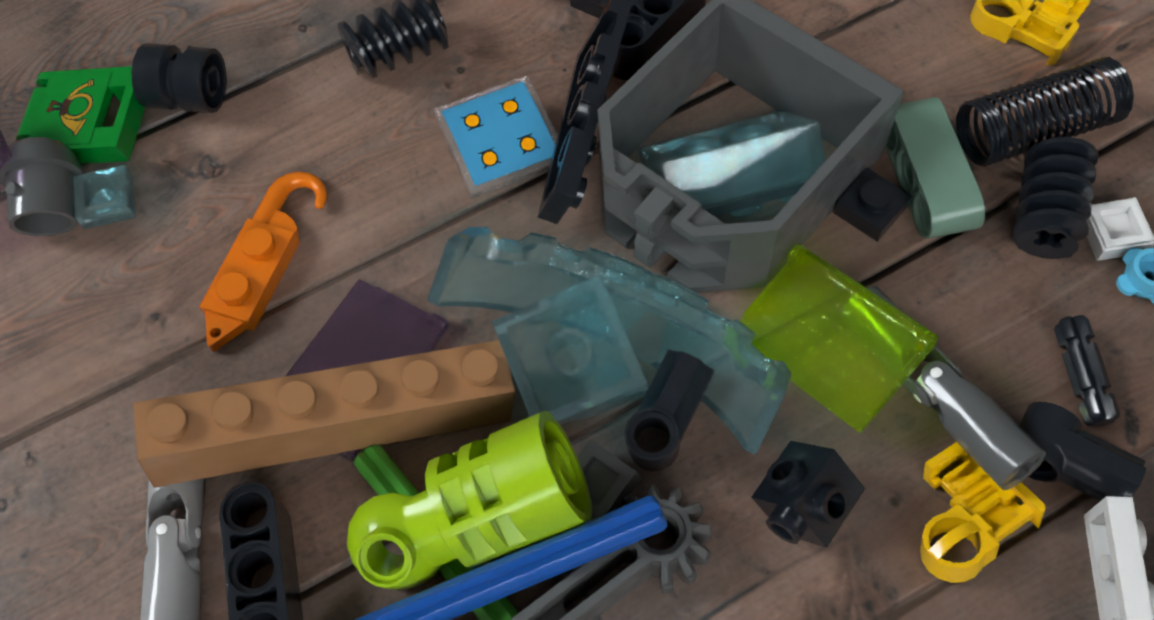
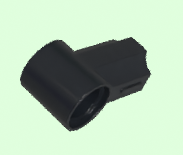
[625,349,714,472]
[1019,402,1147,501]

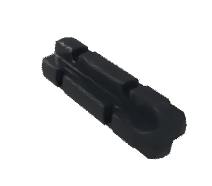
[1054,315,1120,427]

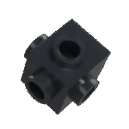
[751,441,865,548]

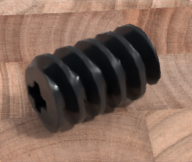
[338,0,449,78]
[1013,137,1098,259]

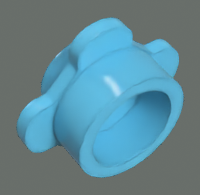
[1116,248,1154,304]

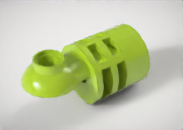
[347,410,592,591]

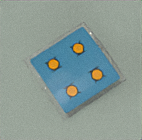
[433,75,557,199]

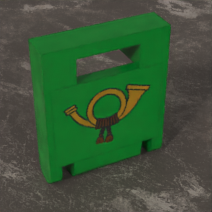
[16,66,145,164]

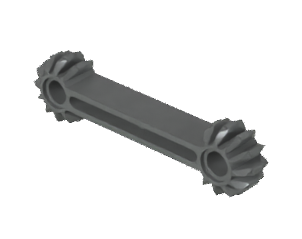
[510,484,713,620]

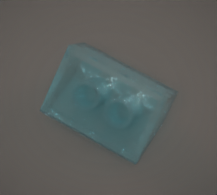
[638,110,825,216]

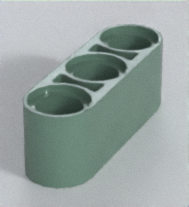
[885,97,985,239]

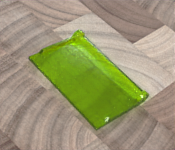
[730,244,938,434]

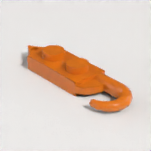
[199,171,328,352]

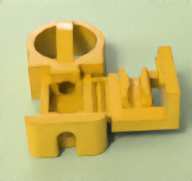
[970,0,1091,66]
[920,442,1046,583]

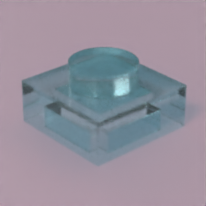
[73,165,136,229]

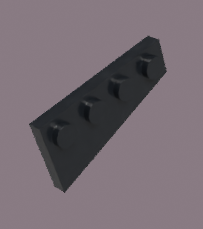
[537,0,632,224]

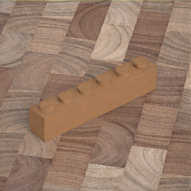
[133,339,515,488]

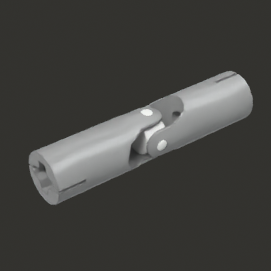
[140,478,205,620]

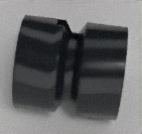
[131,43,227,113]

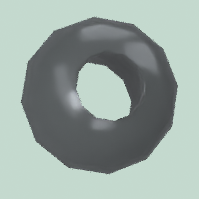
[0,137,83,236]

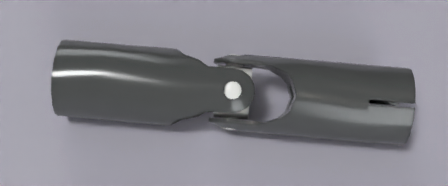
[840,286,1046,490]

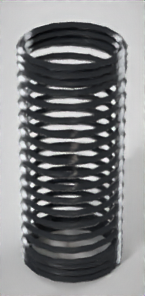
[956,57,1134,167]

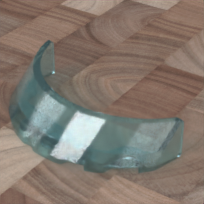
[427,227,792,455]

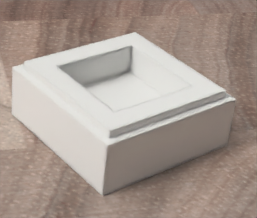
[1086,197,1154,261]

